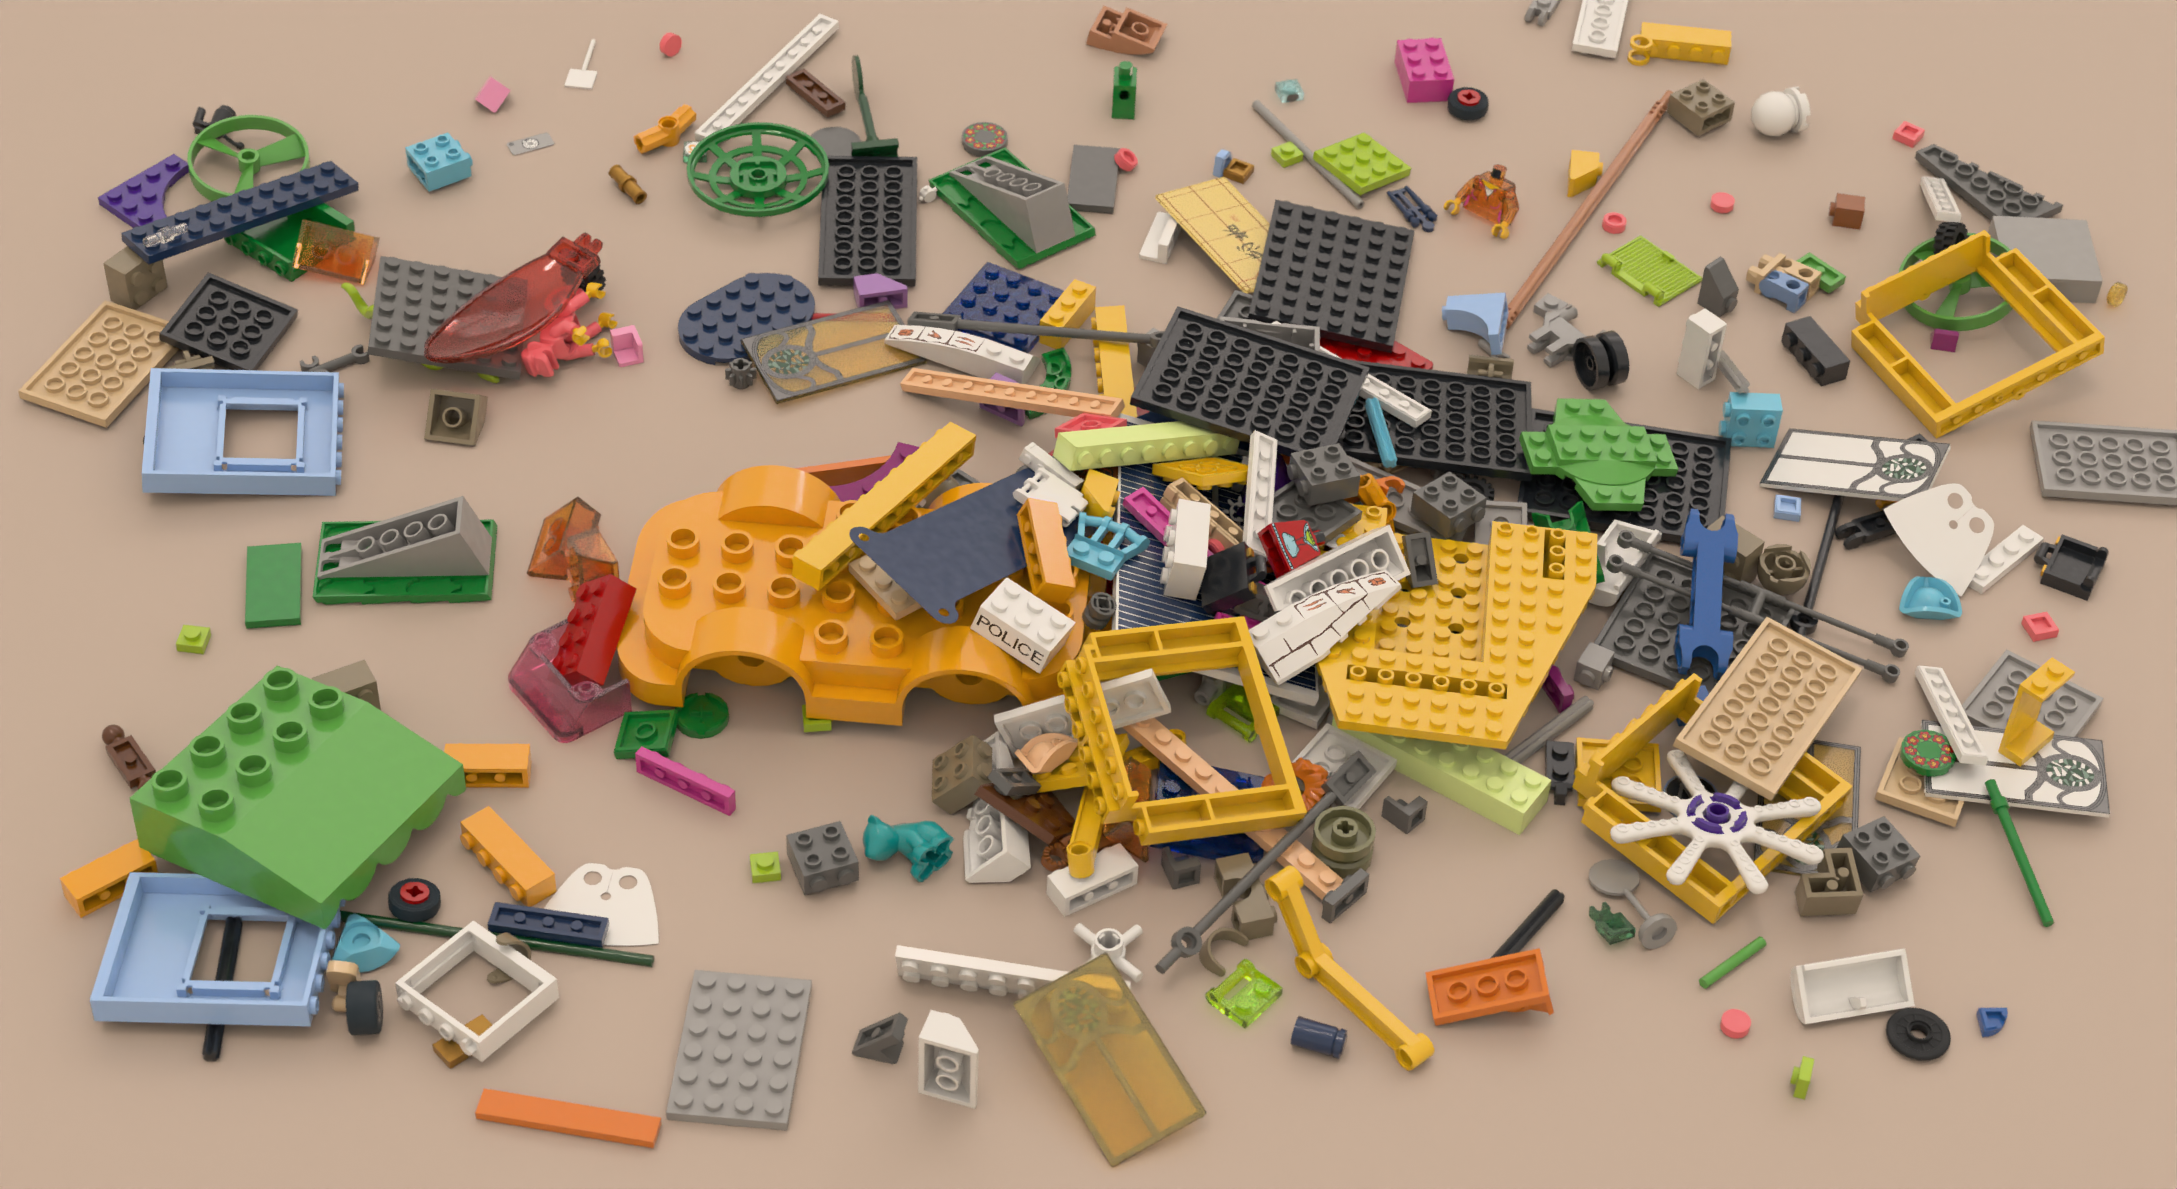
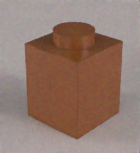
[1828,193,1865,230]

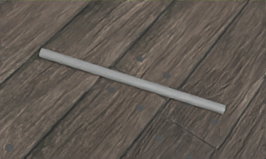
[1252,100,1365,209]

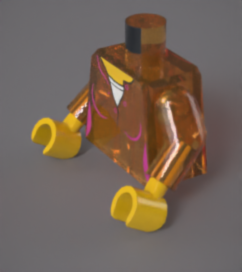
[1444,164,1519,239]

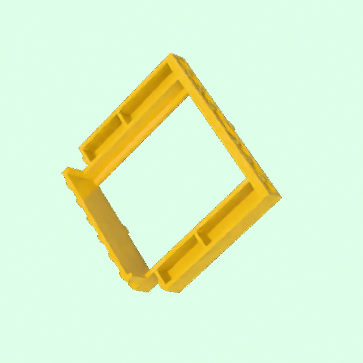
[1851,230,2105,439]
[1057,616,1307,846]
[1572,673,1853,924]

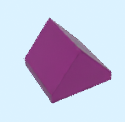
[1930,329,1959,352]

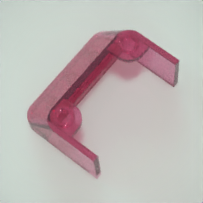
[508,619,632,743]

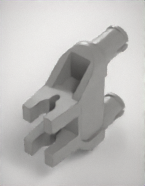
[1527,304,1606,367]

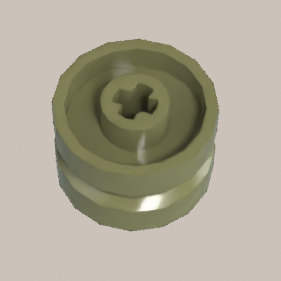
[1311,806,1376,879]

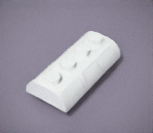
[1589,520,1662,607]
[1790,948,1915,1024]

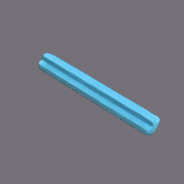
[1365,398,1397,468]

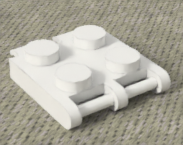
[1013,467,1088,527]

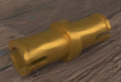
[608,164,647,204]

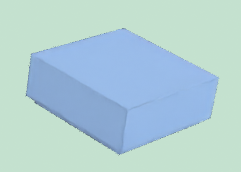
[1773,495,1801,522]

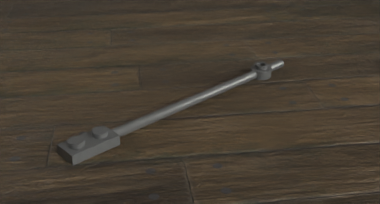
[907,311,1164,349]
[1155,750,1377,974]

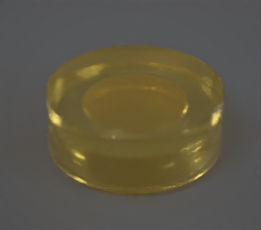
[2107,282,2128,307]

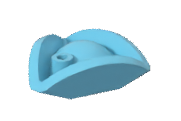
[1899,576,1962,620]
[331,913,400,973]

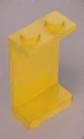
[1998,657,2075,767]

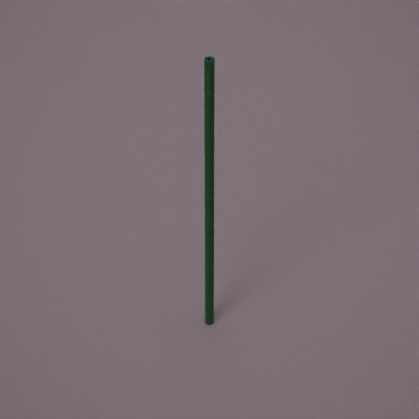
[340,910,654,967]

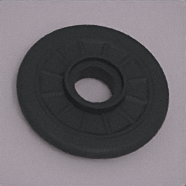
[1886,1008,1951,1061]

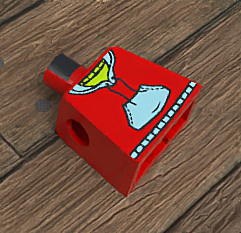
[1257,520,1325,579]

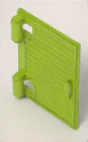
[1596,235,1702,307]

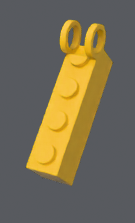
[1627,22,1731,66]

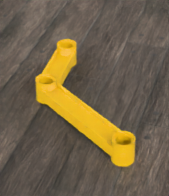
[1066,729,1187,879]
[1264,865,1435,1071]

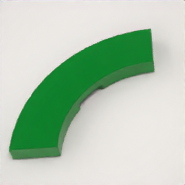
[1025,347,1071,420]

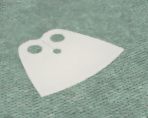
[1883,483,1994,597]
[544,863,659,946]

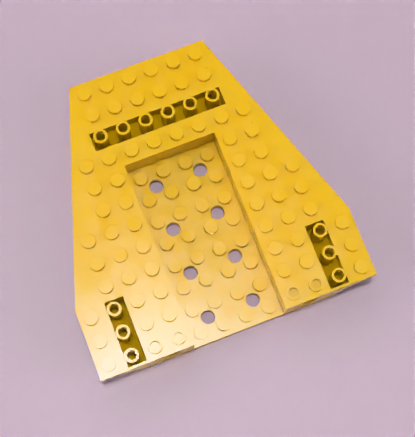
[1315,503,1597,750]

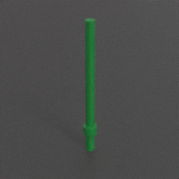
[1985,779,2054,927]

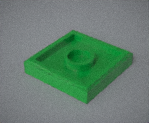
[613,710,679,759]

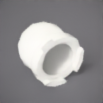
[1751,86,1811,136]

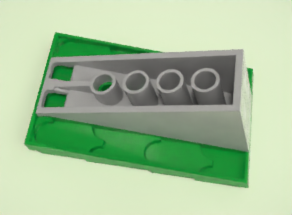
[929,147,1096,269]
[312,496,498,605]

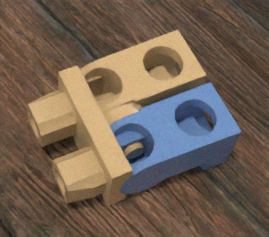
[1746,253,1822,313]

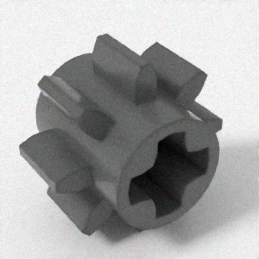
[725,358,757,389]
[1222,496,1245,525]

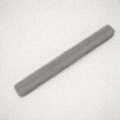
[1718,350,1750,394]
[1504,696,1594,764]

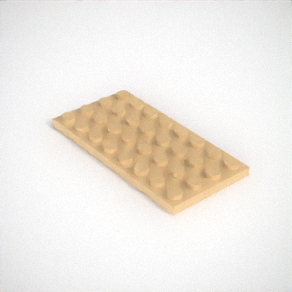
[1673,617,1863,801]

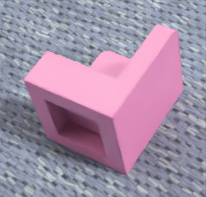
[474,76,511,112]
[610,325,644,367]

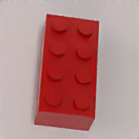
[548,574,637,694]

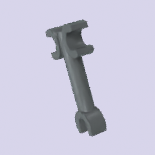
[300,344,370,372]

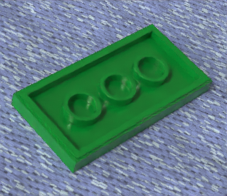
[245,543,302,629]

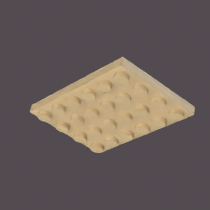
[18,300,179,428]

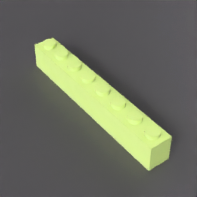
[1053,421,1240,471]

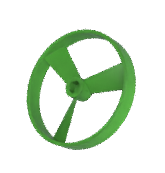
[187,115,310,201]
[1899,233,2013,331]

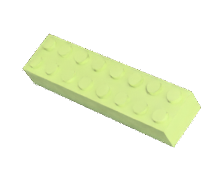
[1332,716,1552,835]

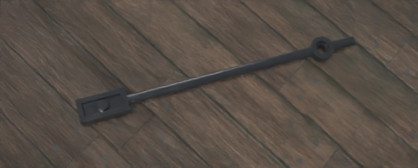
[1790,495,1845,636]

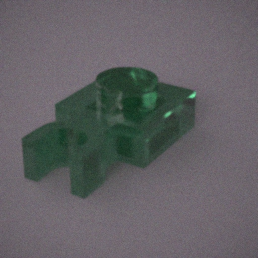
[1589,902,1636,945]

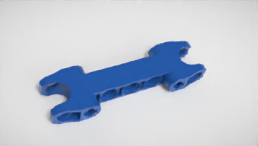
[1674,508,1738,680]

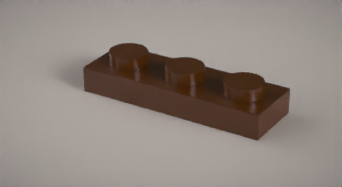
[786,69,846,118]

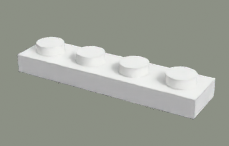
[1969,525,2044,594]

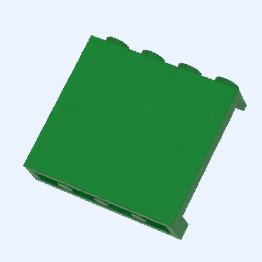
[224,203,356,282]

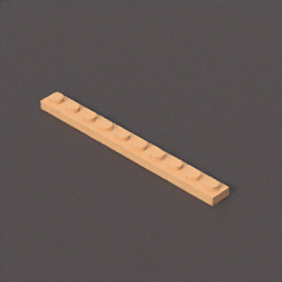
[900,368,1125,418]
[1122,718,1343,900]

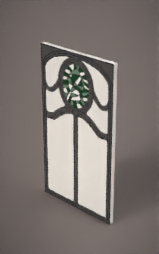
[1760,428,1951,502]
[1920,720,2111,818]

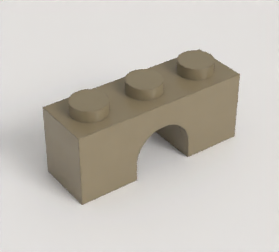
[1214,853,1278,940]

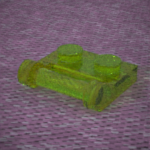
[1206,684,1280,743]
[1205,959,1283,1029]

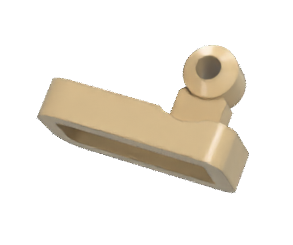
[326,960,362,1012]

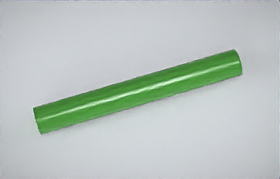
[1699,936,1766,989]

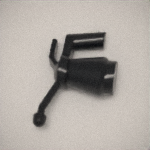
[192,105,245,149]

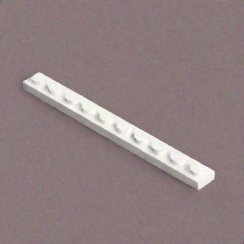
[695,14,839,145]

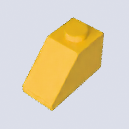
[1567,150,1603,197]

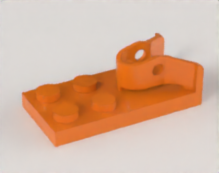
[1425,948,1554,1026]

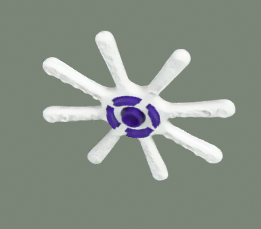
[1610,750,1824,894]

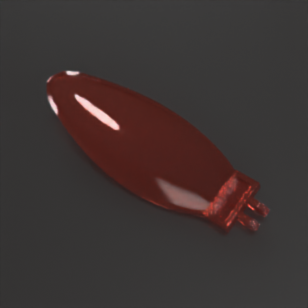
[424,232,603,363]

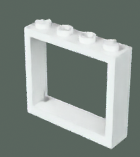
[395,921,559,1062]

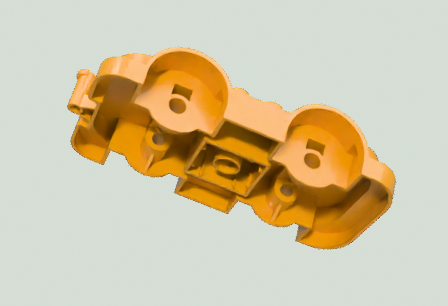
[617,465,1112,726]

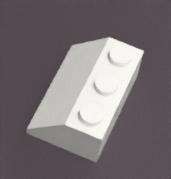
[918,1010,979,1109]

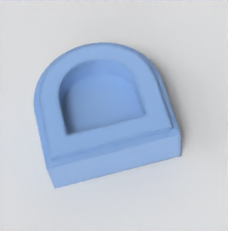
[1213,149,1232,178]

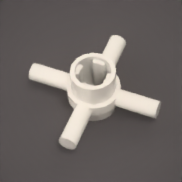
[1073,923,1143,982]

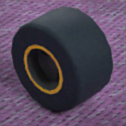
[346,980,383,1035]

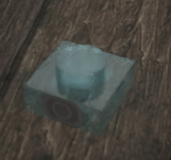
[1275,79,1304,103]

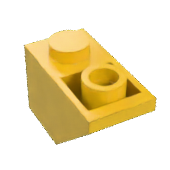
[1080,468,1120,529]

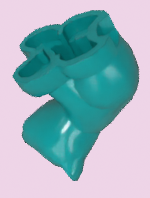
[862,815,954,882]

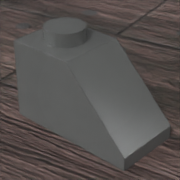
[1697,256,1739,318]

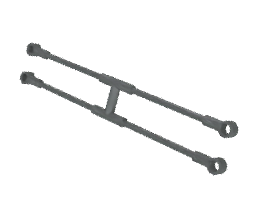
[1606,530,1909,683]

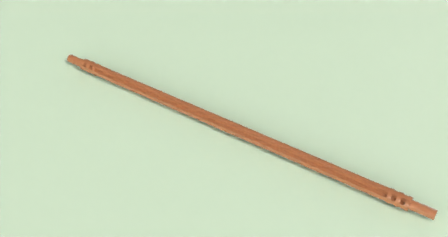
[1506,90,1673,330]

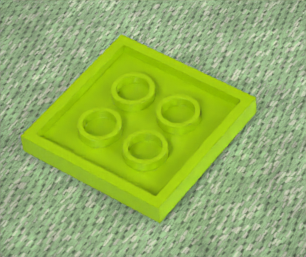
[1313,132,1411,195]

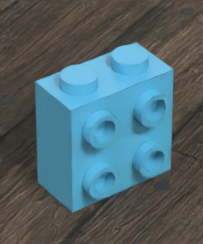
[405,133,473,192]
[1718,392,1783,448]

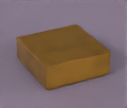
[1223,158,1254,184]

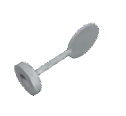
[1589,859,1677,949]

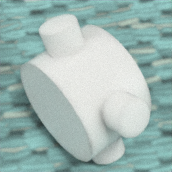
[919,186,937,203]

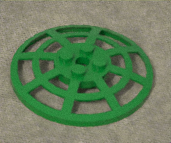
[687,122,829,217]

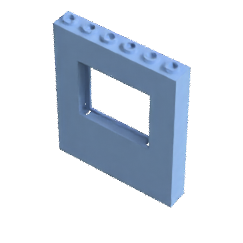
[142,368,344,496]
[90,872,346,1027]

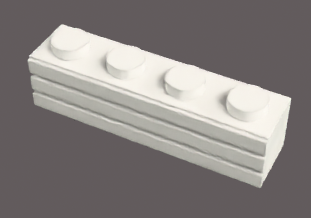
[1019,442,1084,491]

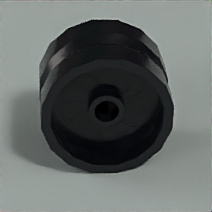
[1573,330,1630,391]

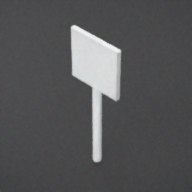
[565,39,597,90]

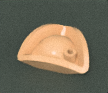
[1014,733,1078,775]

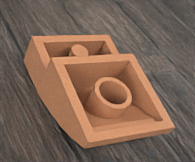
[1086,6,1168,54]

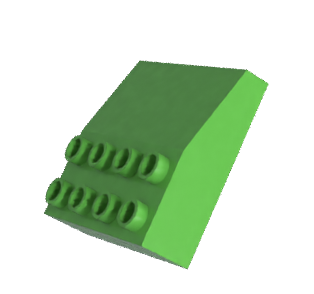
[129,665,466,929]

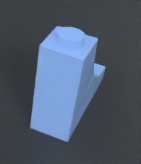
[1442,292,1509,355]

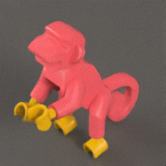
[521,282,618,377]

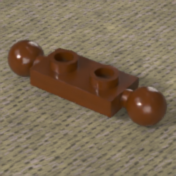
[102,724,156,790]

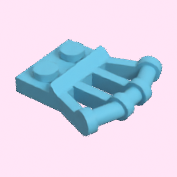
[1067,512,1150,581]

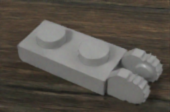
[1525,0,1561,26]

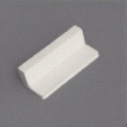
[1139,202,1186,264]

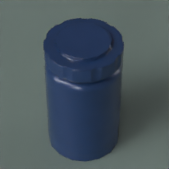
[1290,1016,1348,1059]

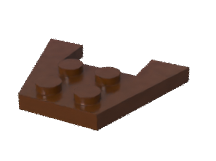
[975,772,1075,845]

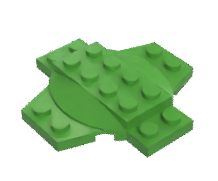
[1519,398,1678,511]

